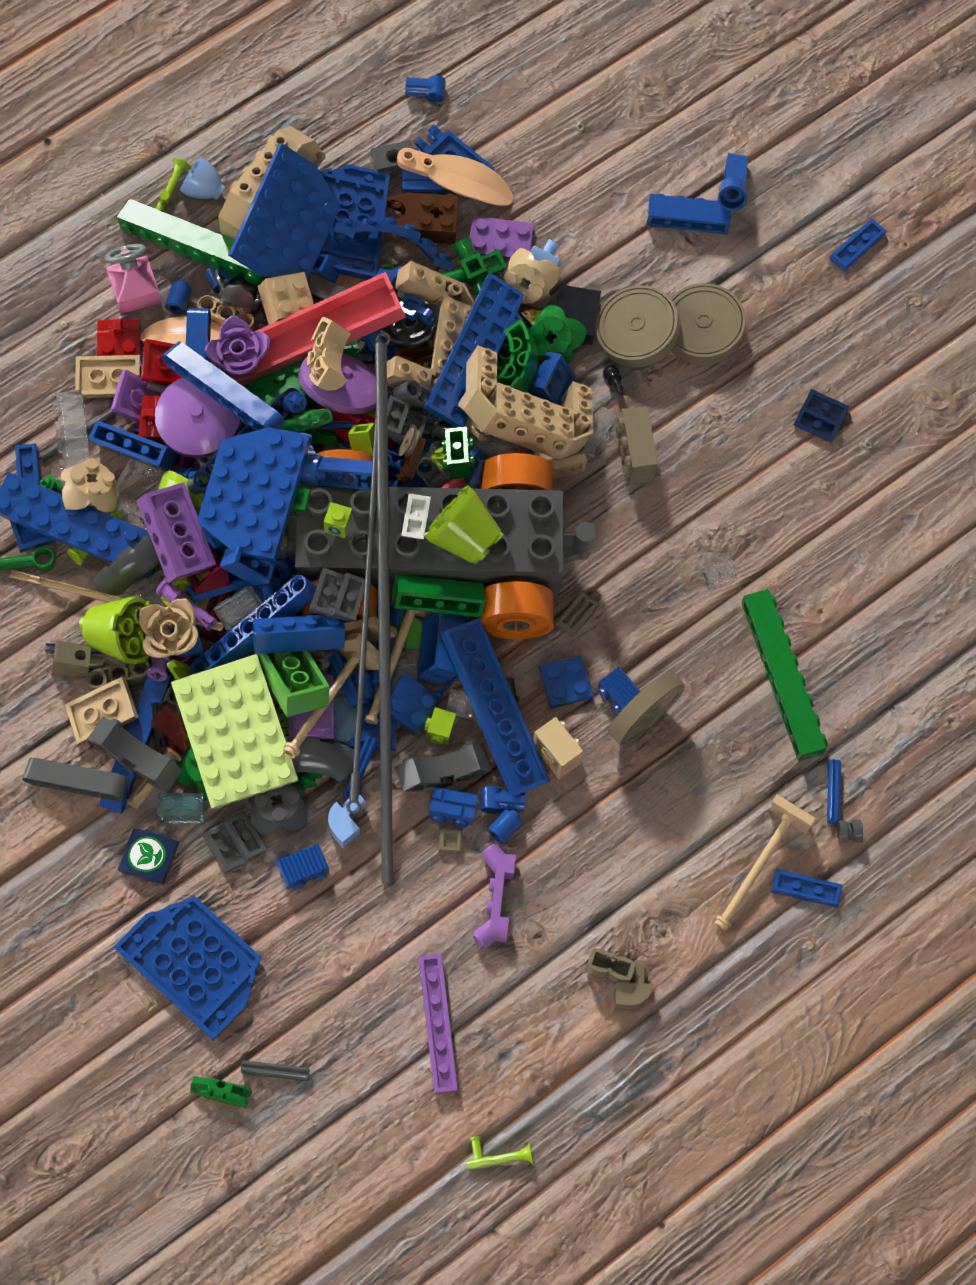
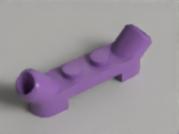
[473,844,516,948]

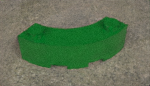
[497,319,538,393]

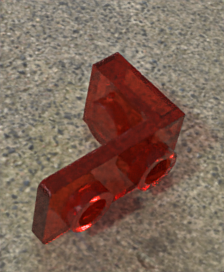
[151,706,191,754]

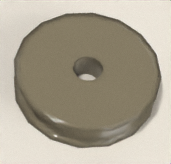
[399,427,420,459]

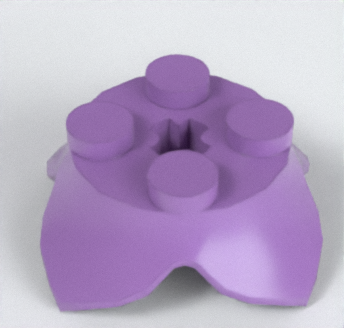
[204,315,270,375]

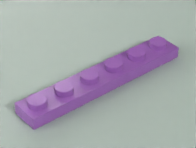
[418,954,458,1095]

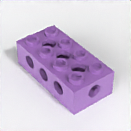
[136,482,216,584]

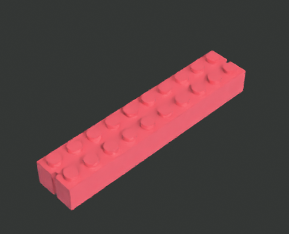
[210,272,406,386]

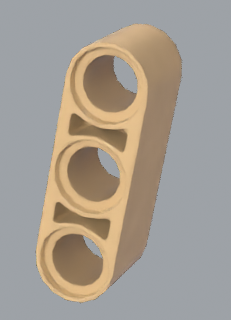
[198,295,255,332]

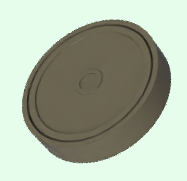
[671,283,746,365]
[595,285,681,368]
[608,671,685,747]

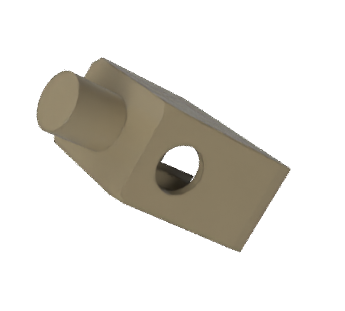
[51,640,104,677]

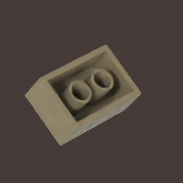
[616,406,658,485]

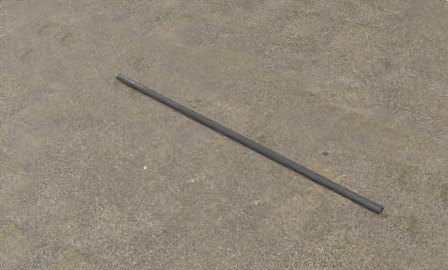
[375,343,393,883]

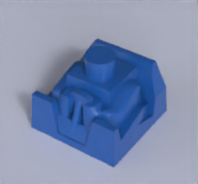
[528,352,576,406]

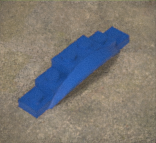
[332,216,454,271]

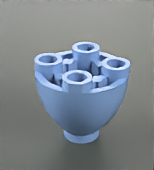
[179,156,226,200]

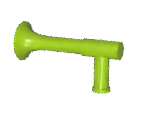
[156,158,192,212]
[467,1136,534,1171]

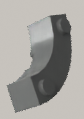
[87,717,183,792]
[395,743,491,792]

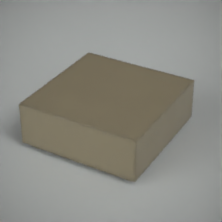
[438,829,462,854]

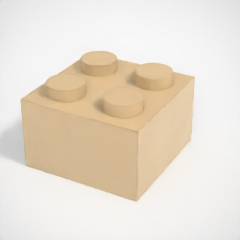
[258,272,314,325]
[533,717,583,779]

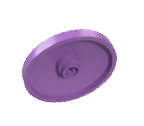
[298,353,376,415]
[155,377,242,458]

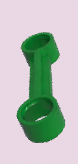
[0,547,56,572]

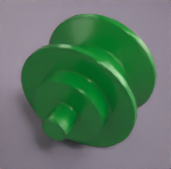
[40,475,63,494]
[297,772,322,790]

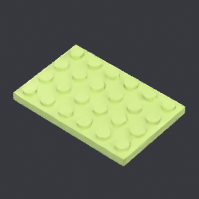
[171,654,299,810]

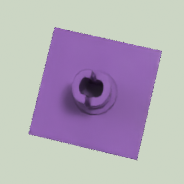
[111,370,160,423]

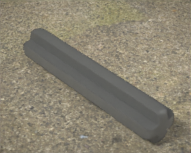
[241,1060,310,1081]

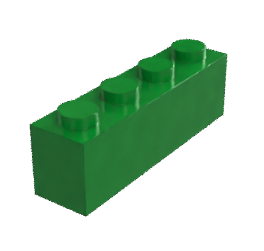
[392,574,486,617]

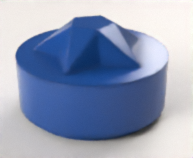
[283,391,306,414]

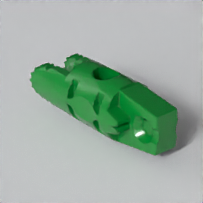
[280,408,334,433]
[190,1076,252,1108]

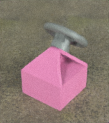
[105,244,161,314]

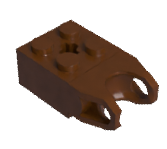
[387,192,459,244]

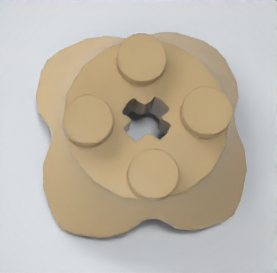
[503,248,560,308]
[61,458,117,512]
[139,599,198,658]

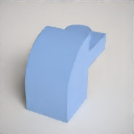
[328,794,366,848]

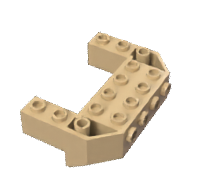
[218,126,326,240]
[387,261,474,390]
[458,346,593,460]

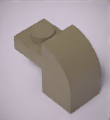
[614,960,653,1010]

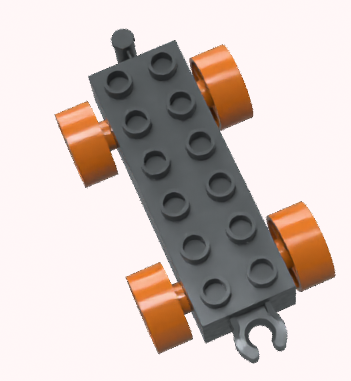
[277,449,596,639]

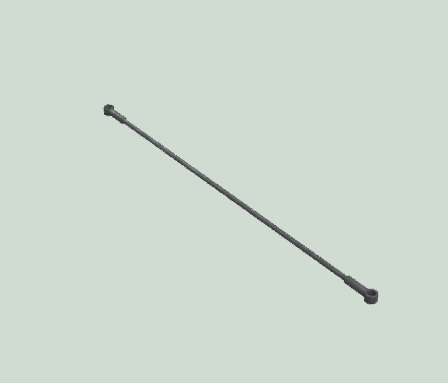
[346,332,390,814]

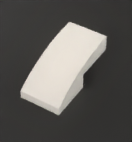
[401,494,431,540]

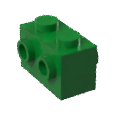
[442,427,475,479]

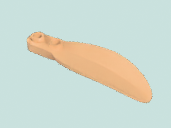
[397,148,513,206]
[140,317,222,344]

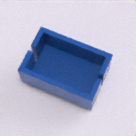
[417,612,467,685]

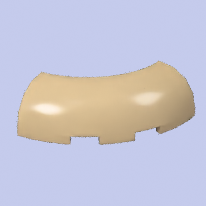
[307,317,351,391]

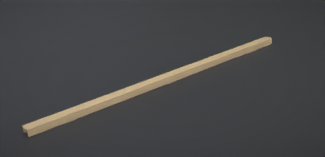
[8,570,224,631]

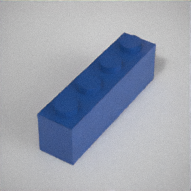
[646,193,731,234]
[88,420,178,472]
[253,615,345,654]

